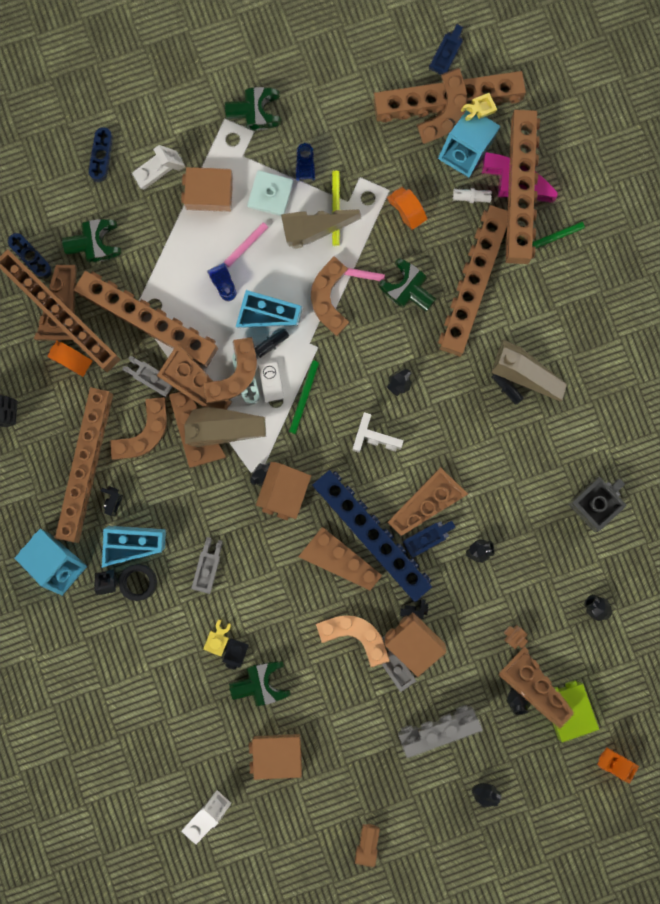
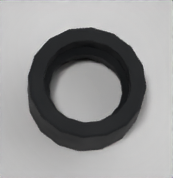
[118,564,157,601]

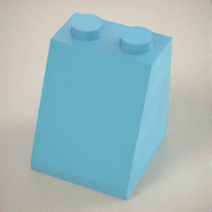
[438,110,501,178]
[15,529,87,595]

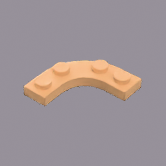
[316,616,390,668]

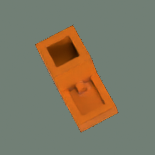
[387,187,428,230]
[47,341,93,377]
[597,747,639,783]

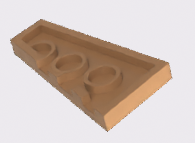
[34,265,76,341]
[157,343,232,410]
[169,392,227,468]
[387,468,468,536]
[298,527,382,590]
[499,647,574,729]

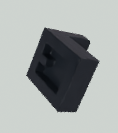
[101,486,123,517]
[94,570,119,596]
[399,599,429,619]
[222,638,249,670]

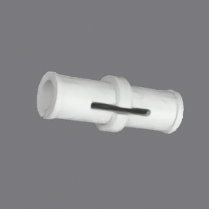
[453,188,492,203]

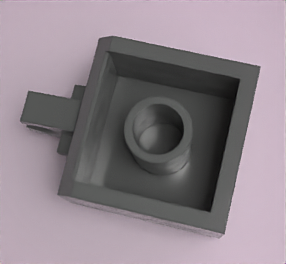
[568,477,627,532]

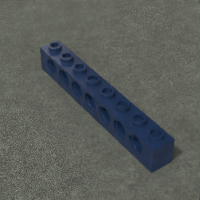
[312,470,432,602]

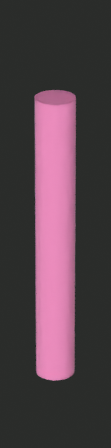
[224,222,268,267]
[344,268,385,281]

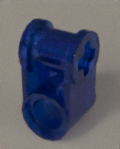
[296,143,315,181]
[207,262,237,301]

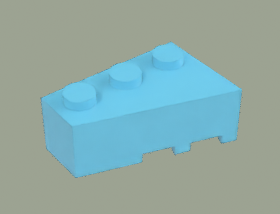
[236,290,303,328]
[102,526,166,568]

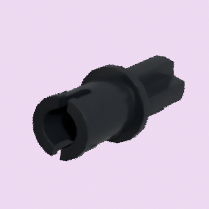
[254,329,289,358]
[491,374,524,405]

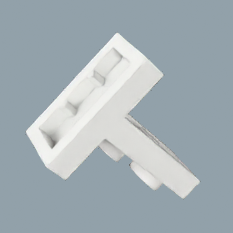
[132,145,185,190]
[352,412,403,453]
[182,790,231,844]

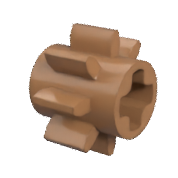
[504,625,528,649]

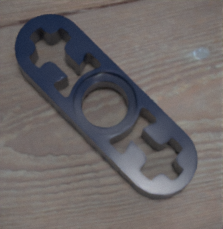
[89,127,113,182]
[8,233,52,279]

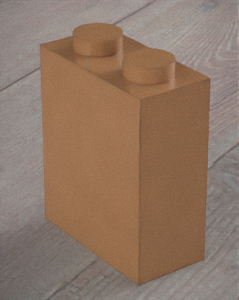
[181,167,233,212]
[256,461,311,521]
[385,613,447,677]
[249,734,302,780]

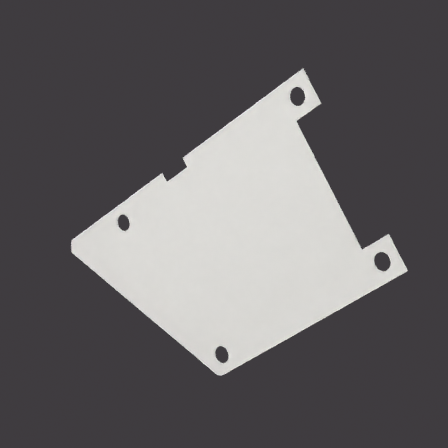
[139,119,390,473]

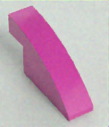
[482,152,558,203]

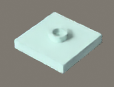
[247,170,294,216]

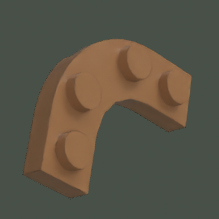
[417,68,467,144]
[311,256,350,337]
[203,337,257,404]
[110,397,167,460]

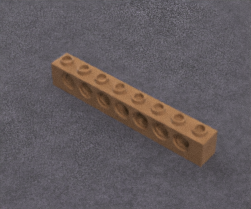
[373,71,526,122]
[505,110,540,264]
[438,205,508,357]
[0,249,121,373]
[74,271,218,368]
[55,387,113,543]

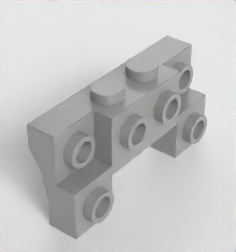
[398,705,483,758]

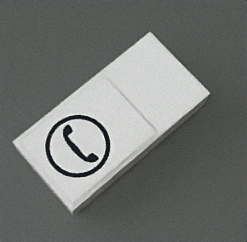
[259,362,284,403]

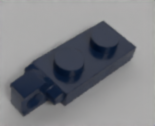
[429,24,463,75]
[402,521,456,558]

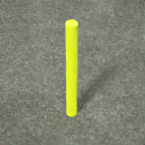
[332,171,340,246]

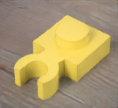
[461,93,497,121]
[203,619,231,656]

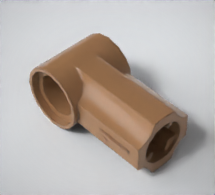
[355,824,380,867]

